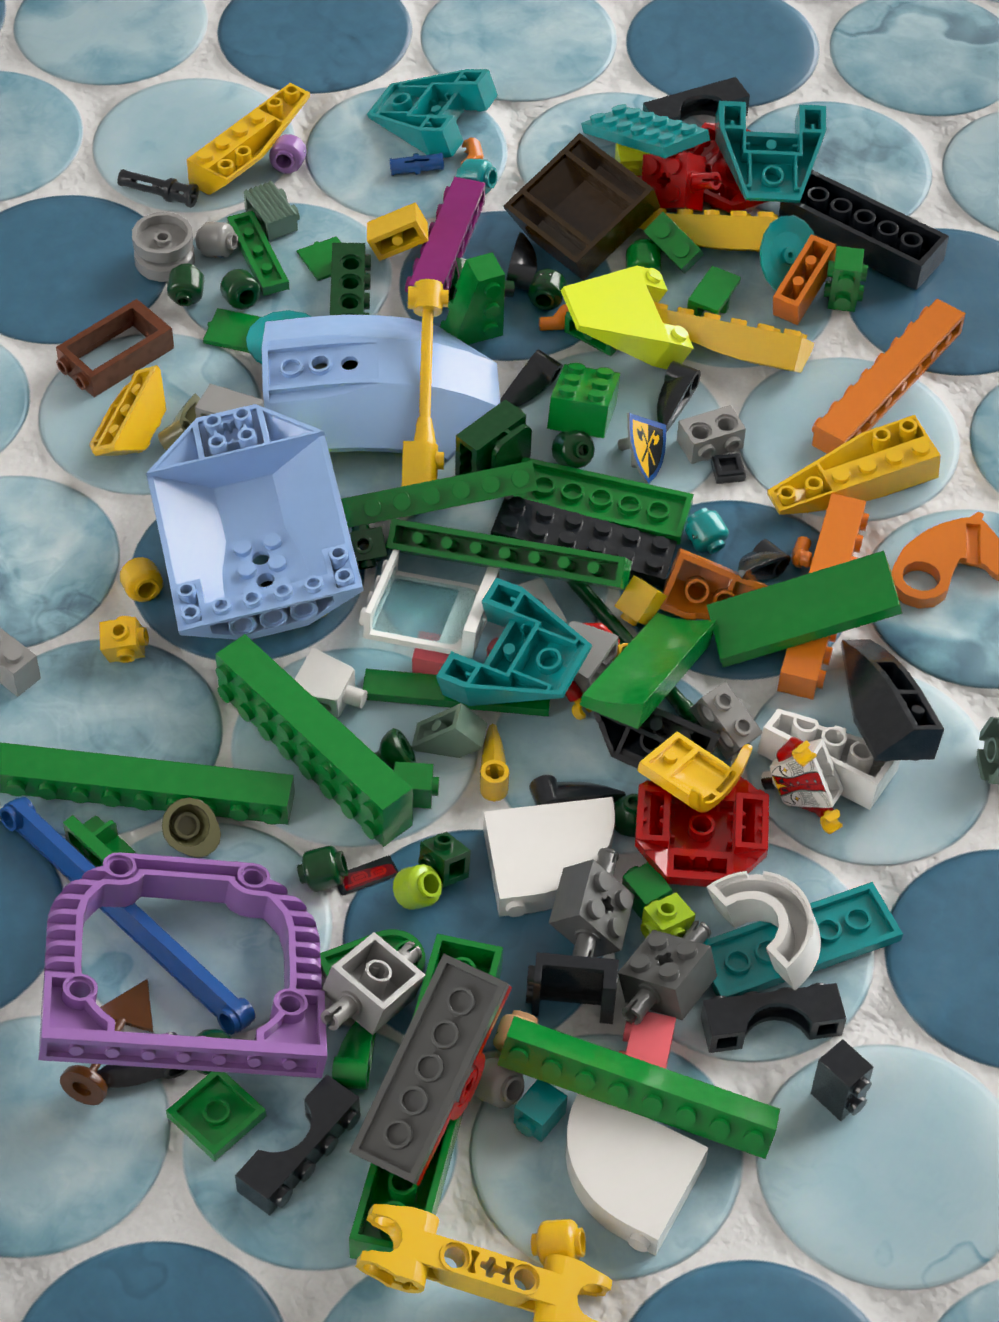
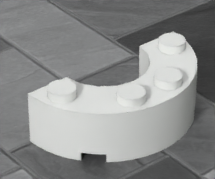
[707,871,821,991]

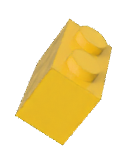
[367,202,428,261]

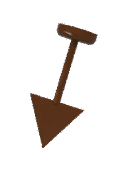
[60,979,154,1105]

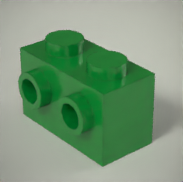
[823,246,868,312]

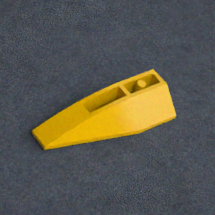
[187,83,310,195]
[639,208,778,252]
[654,302,814,373]
[767,415,941,515]

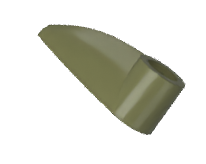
[158,393,200,451]

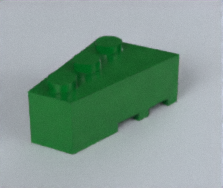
[439,252,505,345]

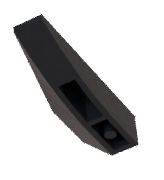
[841,639,944,762]

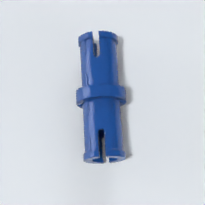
[389,152,444,176]

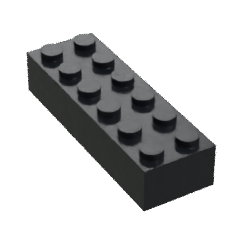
[778,170,949,290]

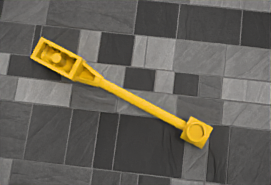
[401,279,449,487]

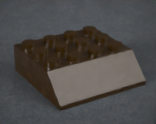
[503,133,660,281]

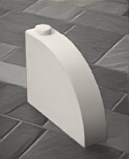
[483,797,615,917]
[565,1094,709,1256]

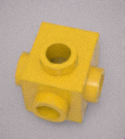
[99,616,149,663]

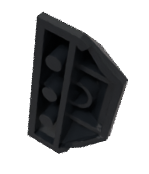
[593,707,721,769]

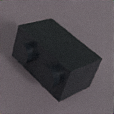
[810,1039,874,1121]

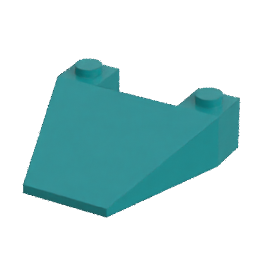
[367,69,498,158]
[715,101,827,203]
[436,577,592,706]

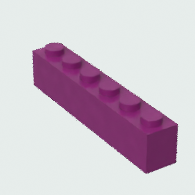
[405,176,485,293]

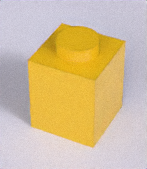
[614,576,667,626]

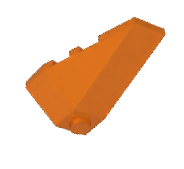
[659,548,768,620]

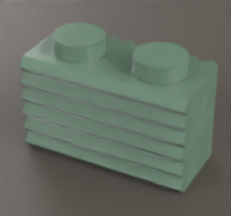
[244,181,300,241]

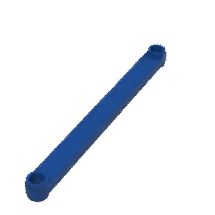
[0,797,255,1035]

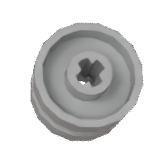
[132,212,195,282]

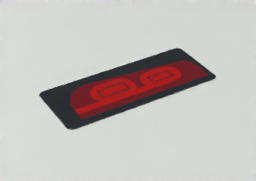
[337,855,398,896]

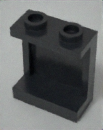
[526,952,619,1024]

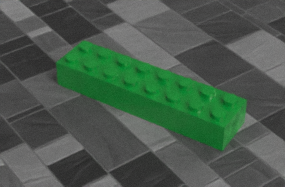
[215,634,413,847]

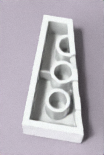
[757,709,900,810]

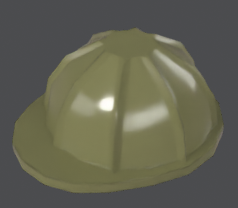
[161,798,221,858]

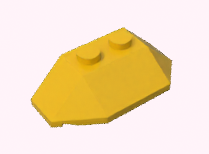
[89,365,167,456]

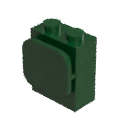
[455,399,532,476]

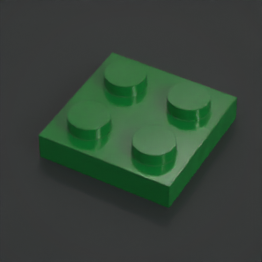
[166,1071,267,1162]

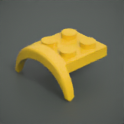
[637,732,752,813]

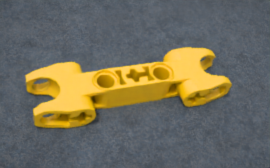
[355,1204,613,1322]

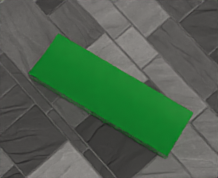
[707,551,903,668]
[580,613,717,729]

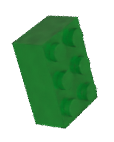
[547,363,621,438]

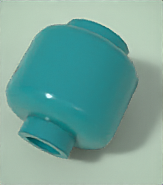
[456,158,497,194]
[685,508,729,554]

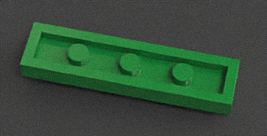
[227,210,289,296]

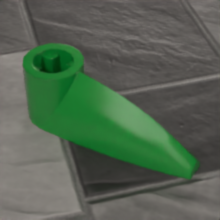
[332,1021,376,1090]

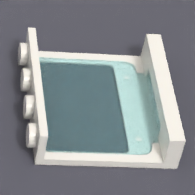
[359,549,500,658]

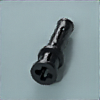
[117,169,199,208]

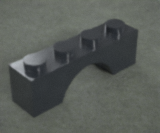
[643,77,750,121]
[701,983,847,1053]
[235,1074,361,1216]

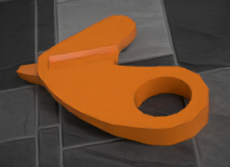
[892,512,999,609]

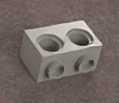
[677,405,746,464]
[689,682,762,760]

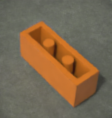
[773,234,836,325]

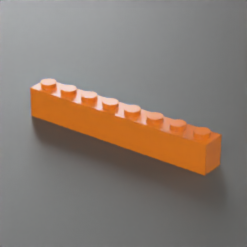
[812,299,966,454]
[777,493,869,700]

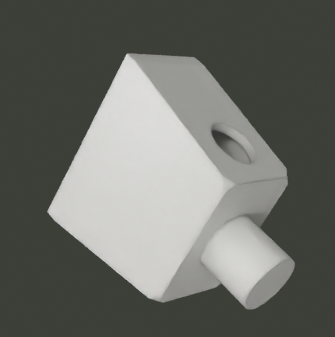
[294,648,368,718]

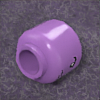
[269,134,307,174]

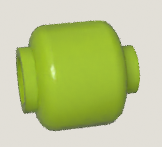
[393,864,442,910]

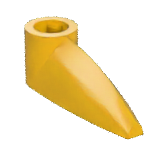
[480,723,509,802]

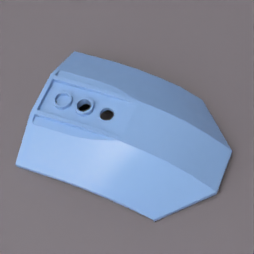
[262,315,500,462]
[146,404,364,640]

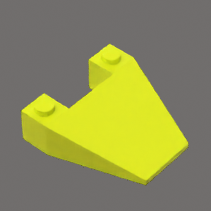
[561,265,694,370]

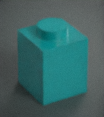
[513,1079,568,1142]

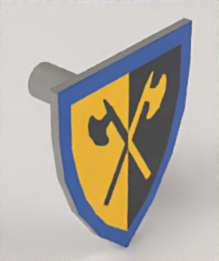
[617,413,666,484]

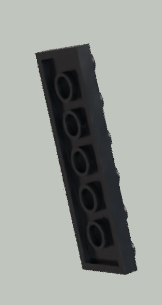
[490,495,677,588]

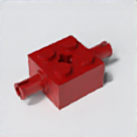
[638,152,721,212]

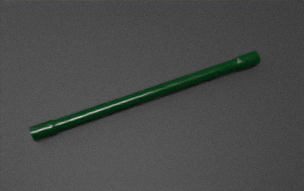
[566,581,702,727]

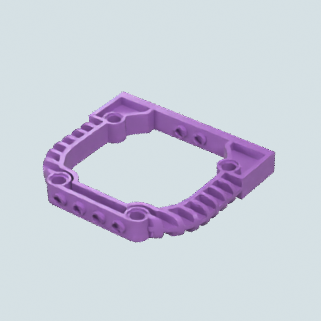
[38,852,327,1078]

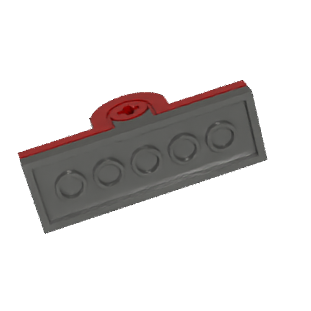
[349,954,512,1185]

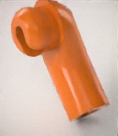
[461,137,484,164]
[539,304,568,331]
[791,536,813,568]

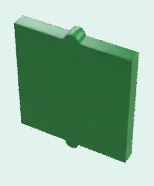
[296,236,341,281]
[203,308,261,353]

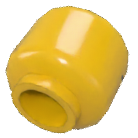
[120,557,163,602]
[531,1219,586,1265]

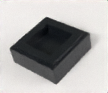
[711,453,746,484]

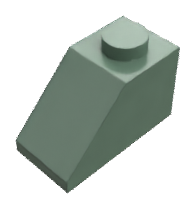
[411,703,487,758]

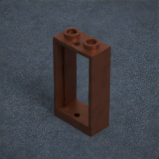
[56,299,174,397]

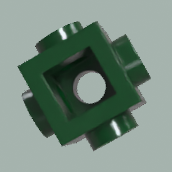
[349,524,388,570]
[418,832,471,888]

